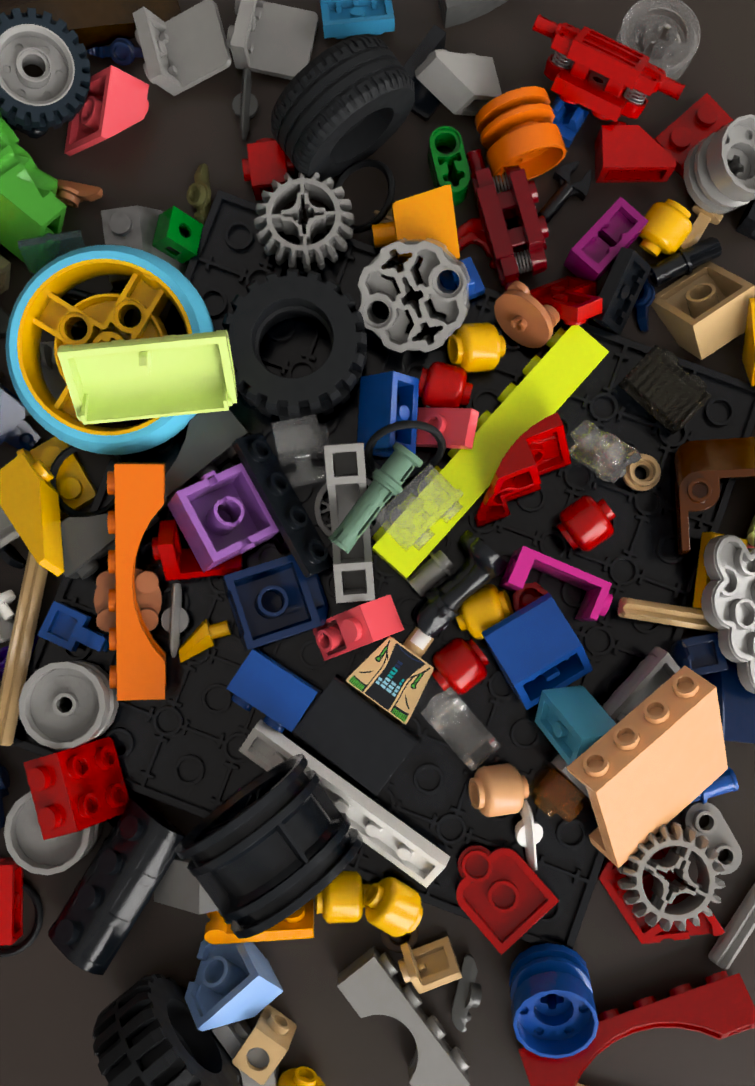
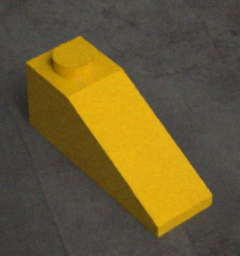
[0,453,64,577]

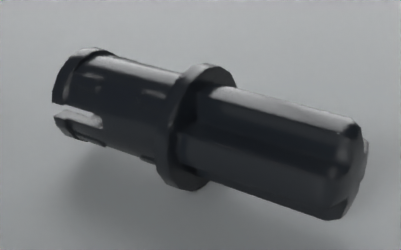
[649,237,722,287]

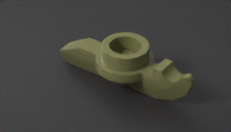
[187,163,211,229]

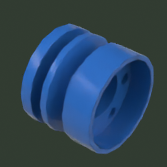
[508,943,599,1059]

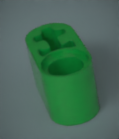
[428,126,470,206]

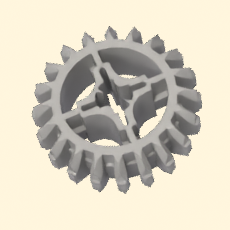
[254,172,355,273]
[617,822,726,932]

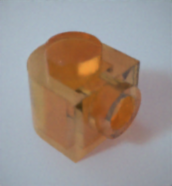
[533,767,585,822]

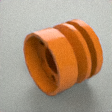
[474,86,567,185]

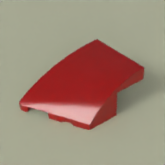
[475,412,572,527]

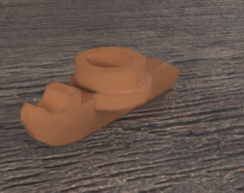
[56,179,103,208]

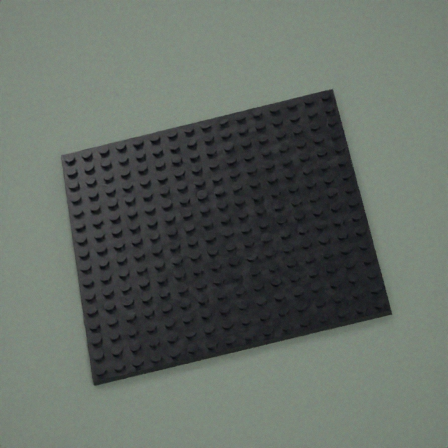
[12,190,755,950]

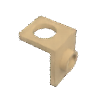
[232,1004,297,1085]

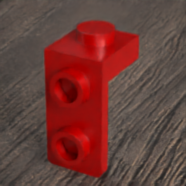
[152,520,243,581]

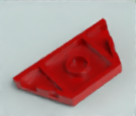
[598,847,725,944]

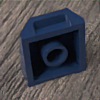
[222,554,329,651]
[700,659,755,744]

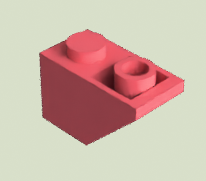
[312,594,404,661]

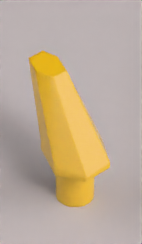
[179,619,231,663]

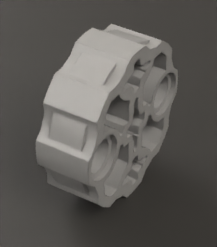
[358,238,470,353]

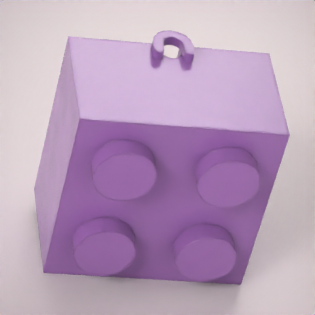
[168,463,279,573]

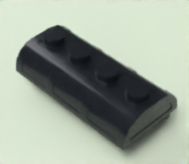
[48,795,186,975]

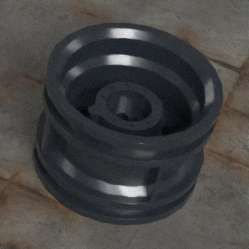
[175,754,363,939]

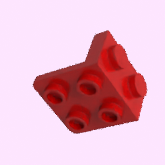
[23,737,129,840]

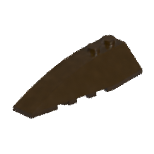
[0,0,181,50]

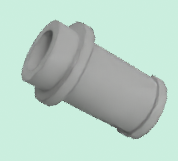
[406,550,455,597]

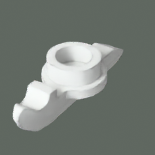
[515,799,543,871]

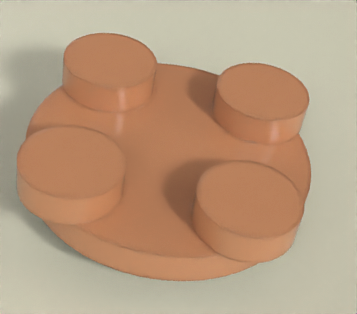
[494,281,560,348]
[94,567,162,632]

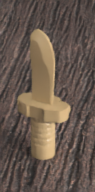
[680,203,723,249]

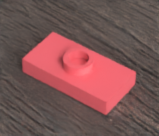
[416,407,479,449]

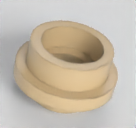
[622,454,661,491]

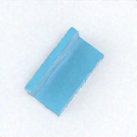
[534,685,616,765]

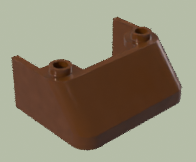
[674,437,755,555]

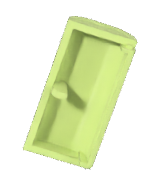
[57,330,237,425]

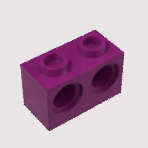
[563,197,648,282]

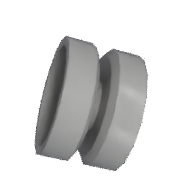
[18,660,119,749]
[3,791,104,876]

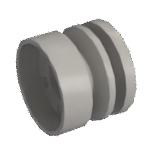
[683,114,755,215]

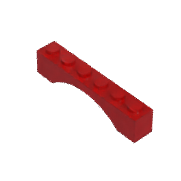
[518,971,755,1086]

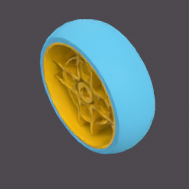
[5,245,215,455]

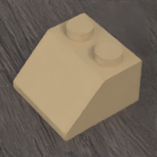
[651,261,755,360]

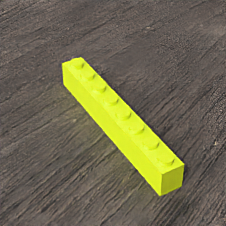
[372,325,609,580]

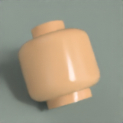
[468,763,529,817]

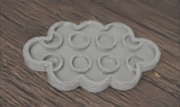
[701,534,755,694]

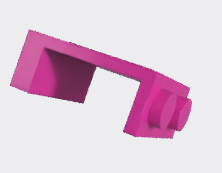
[499,546,613,622]

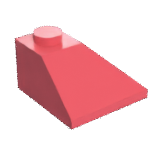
[64,65,149,156]

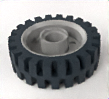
[0,7,91,132]

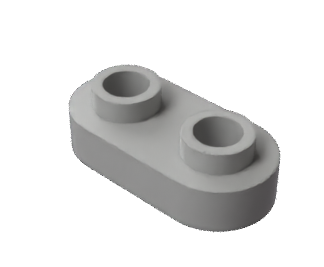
[681,801,742,875]

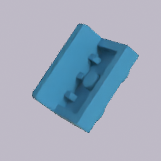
[320,0,395,39]

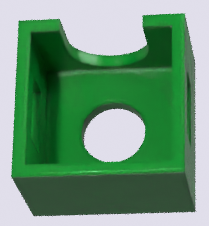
[152,206,203,264]

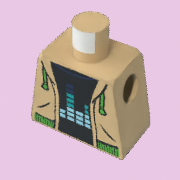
[346,626,434,725]

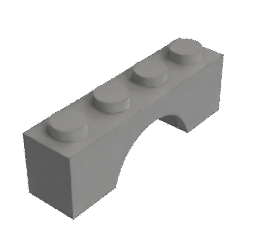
[324,442,375,603]
[337,946,470,1086]

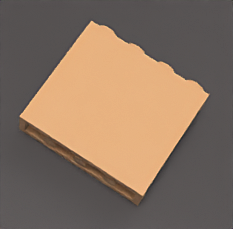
[566,665,728,868]

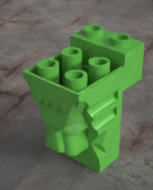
[0,113,67,270]

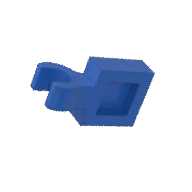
[37,601,109,652]

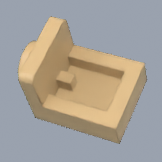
[398,936,463,994]

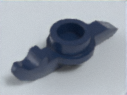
[87,37,144,66]
[634,277,656,332]

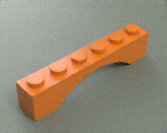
[107,462,166,701]

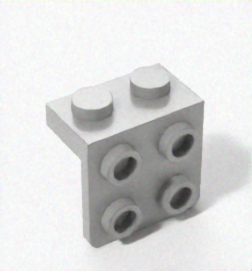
[132,0,232,96]
[226,0,319,80]

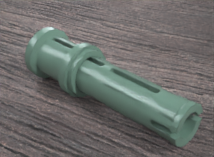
[328,442,424,554]

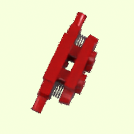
[532,14,686,122]

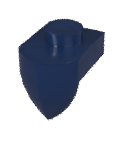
[669,632,729,675]

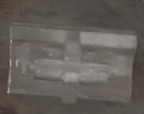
[569,420,642,483]

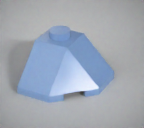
[184,921,283,1032]

